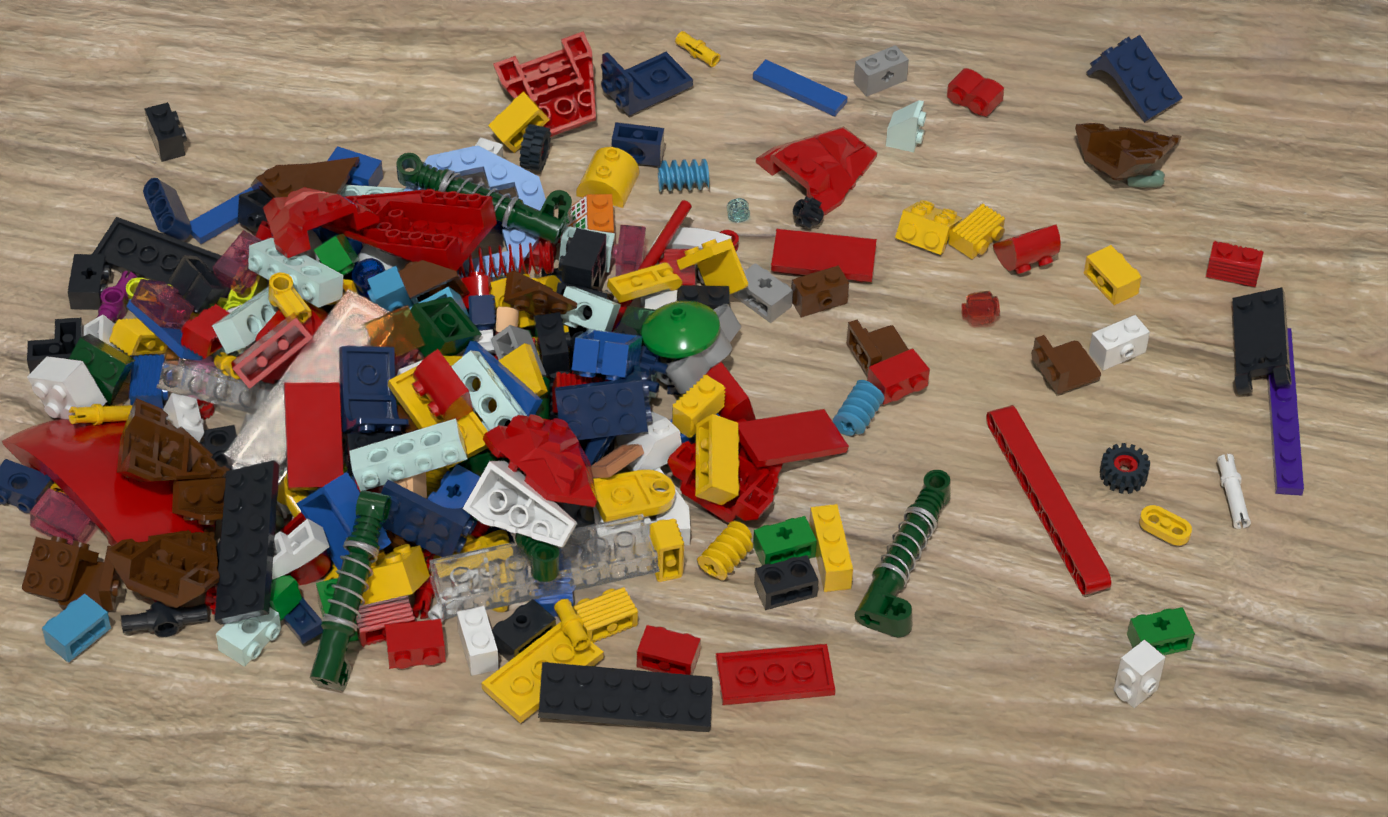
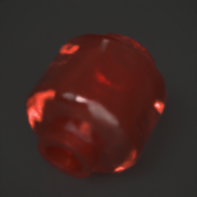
[962,291,1000,326]

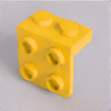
[895,200,963,255]
[676,238,748,295]

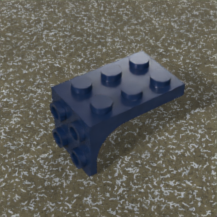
[1086,35,1183,123]
[601,52,693,116]
[339,345,409,433]
[555,365,652,440]
[381,480,478,561]

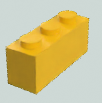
[696,414,739,505]
[809,504,853,592]

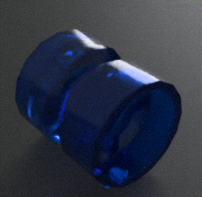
[352,258,386,305]

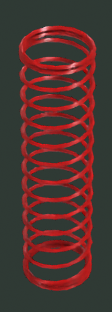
[459,241,554,278]

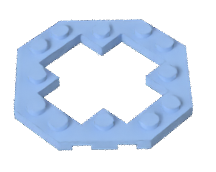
[404,145,546,281]

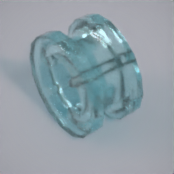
[727,198,750,223]

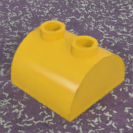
[576,147,639,208]

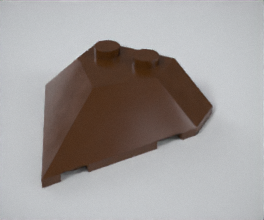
[1075,123,1182,181]
[251,157,360,198]
[117,398,229,482]
[107,527,219,608]

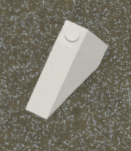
[616,411,682,471]
[463,461,577,547]

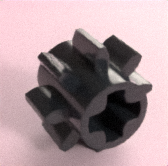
[792,196,824,229]

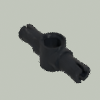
[121,601,208,637]

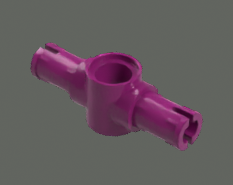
[97,271,137,322]

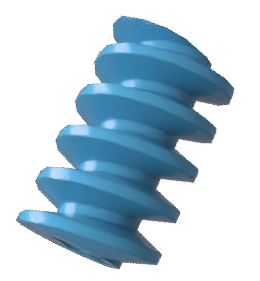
[658,159,709,192]
[833,380,885,436]

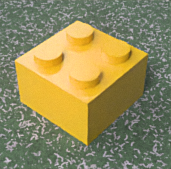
[361,544,430,605]

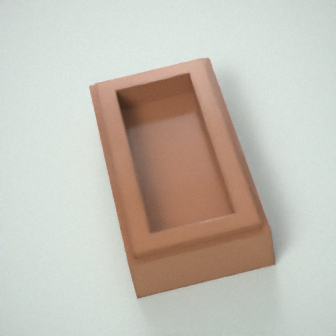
[591,444,644,478]

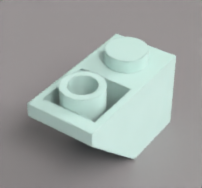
[886,100,927,153]

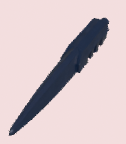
[584,346,669,466]

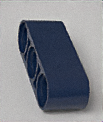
[143,178,192,241]

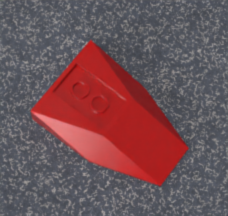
[321,189,497,271]

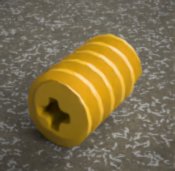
[697,521,753,580]

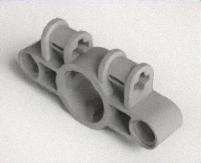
[657,304,741,394]

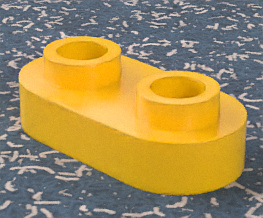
[1139,505,1192,546]

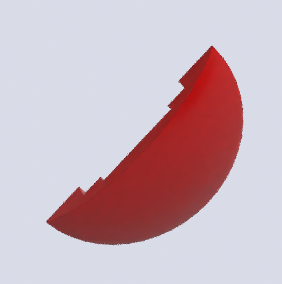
[2,419,216,602]

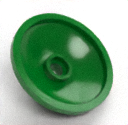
[641,300,720,358]

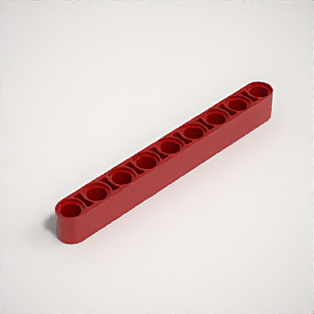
[986,405,1112,596]

